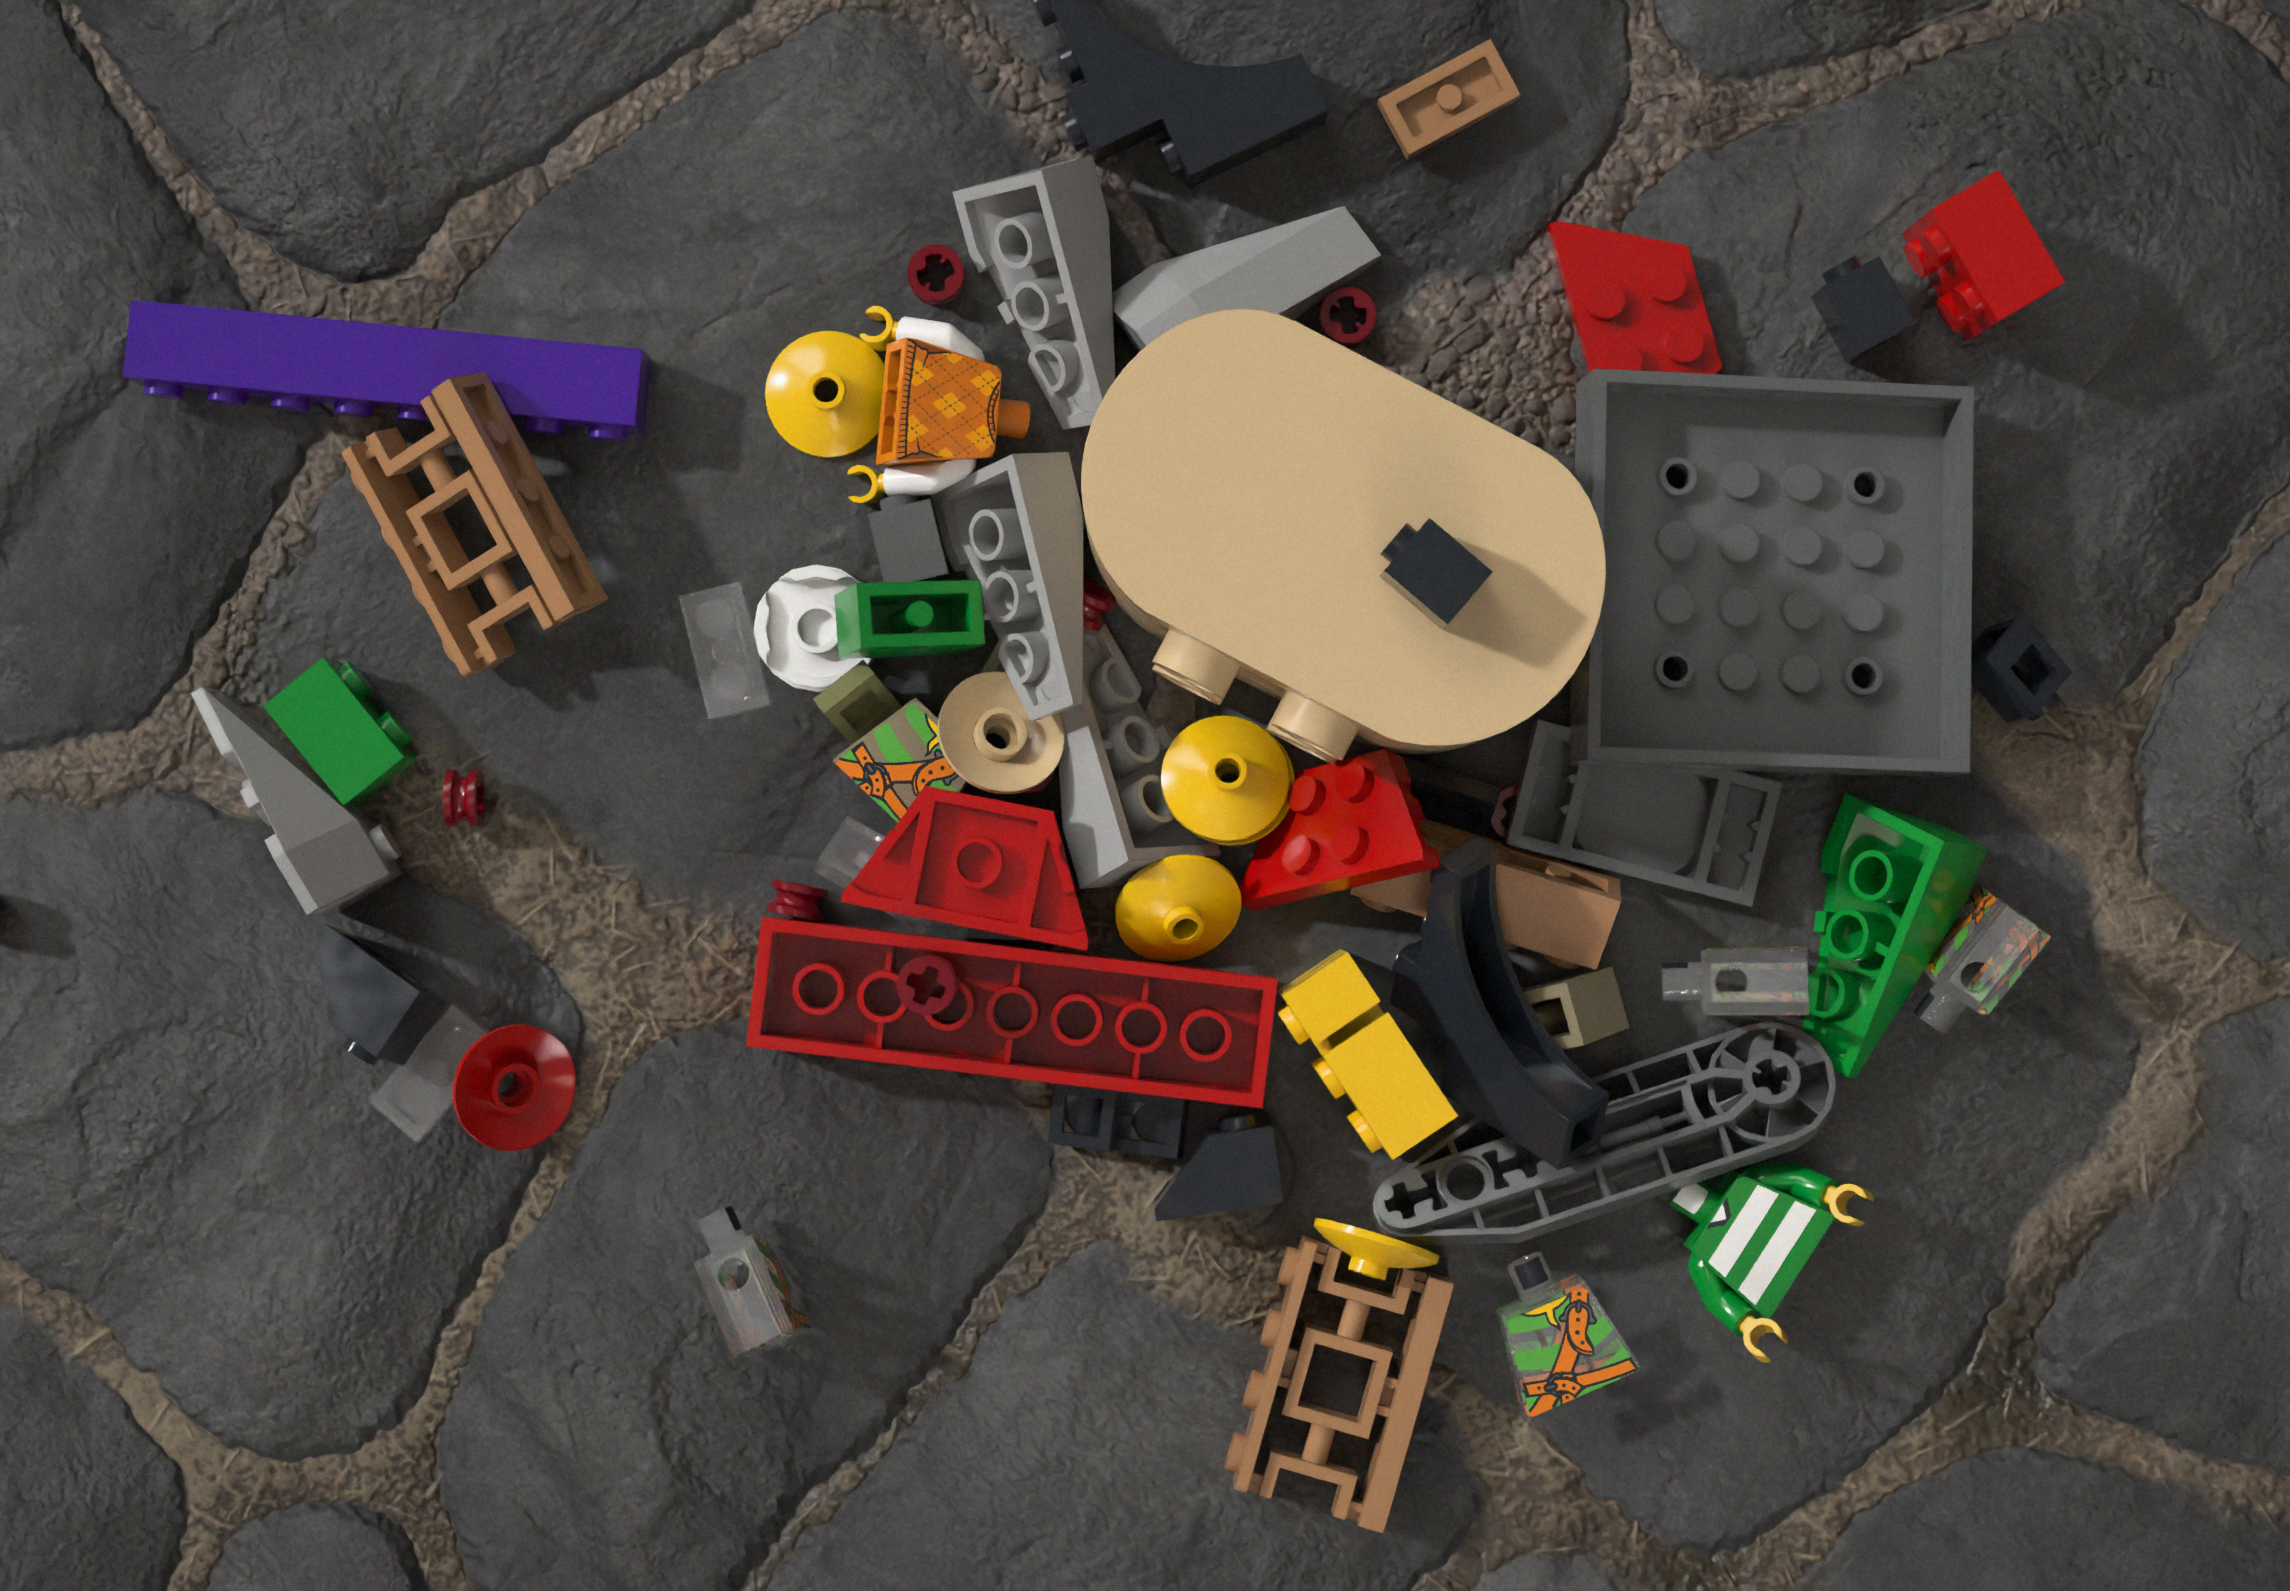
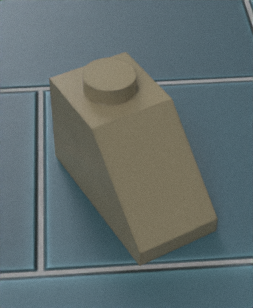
[1522,966,1630,1050]

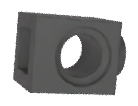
[867,493,952,582]

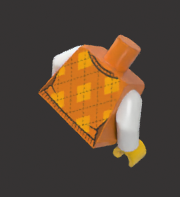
[847,306,1030,504]

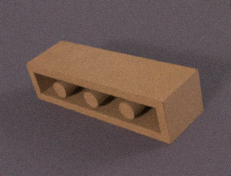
[1350,819,1621,970]

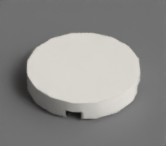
[753,565,874,693]

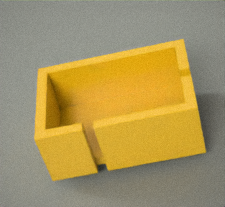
[1275,949,1458,1160]

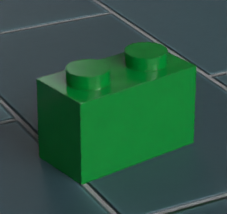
[834,580,985,659]
[263,657,417,807]

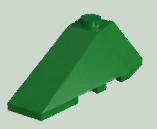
[1802,792,1988,1078]

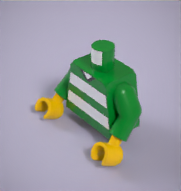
[1667,1163,1874,1363]

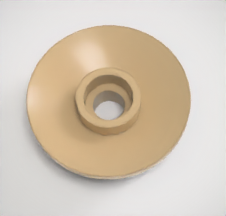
[937,671,1065,794]

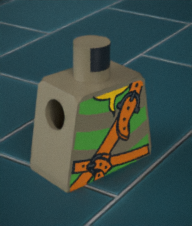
[833,698,969,823]

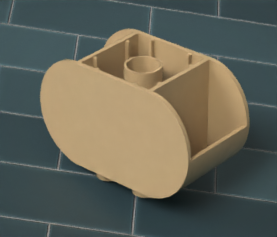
[1081,309,1606,765]

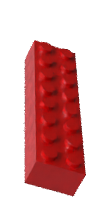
[746,916,1278,1108]

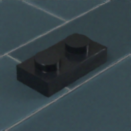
[1379,748,1501,837]

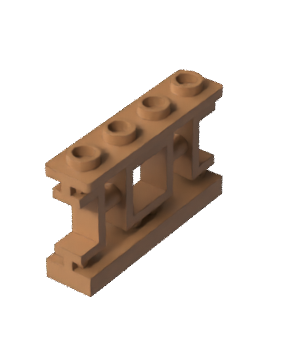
[342,371,608,677]
[1224,1235,1454,1534]

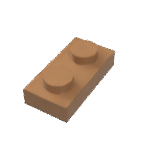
[1377,39,1521,160]

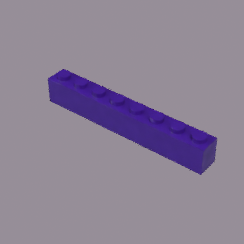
[123,300,652,443]

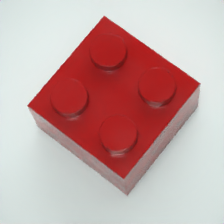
[1902,170,2065,342]

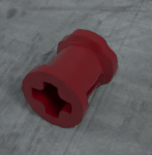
[896,954,959,1016]

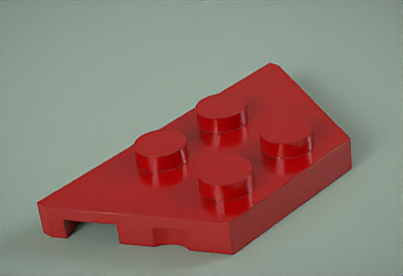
[1547,221,1723,374]
[1239,749,1440,911]
[841,786,1089,951]

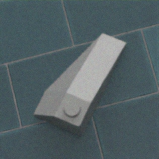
[952,155,1115,430]
[1112,206,1381,353]
[931,452,1083,721]
[1058,624,1221,889]
[191,687,403,915]

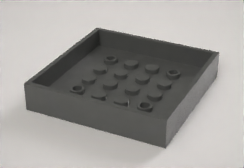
[1569,369,1974,778]

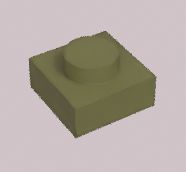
[813,659,902,745]

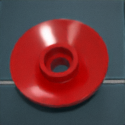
[453,1024,576,1151]

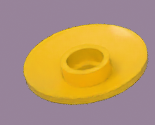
[765,331,885,458]
[1161,716,1289,842]
[1115,854,1242,962]
[1313,1218,1440,1281]

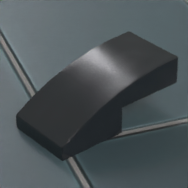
[1048,1084,1190,1159]

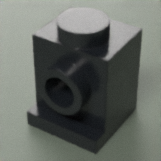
[1971,616,2072,722]

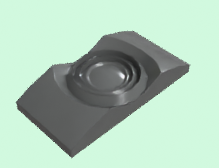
[1504,719,1783,907]

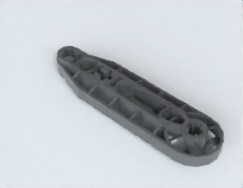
[1373,1022,1836,1246]

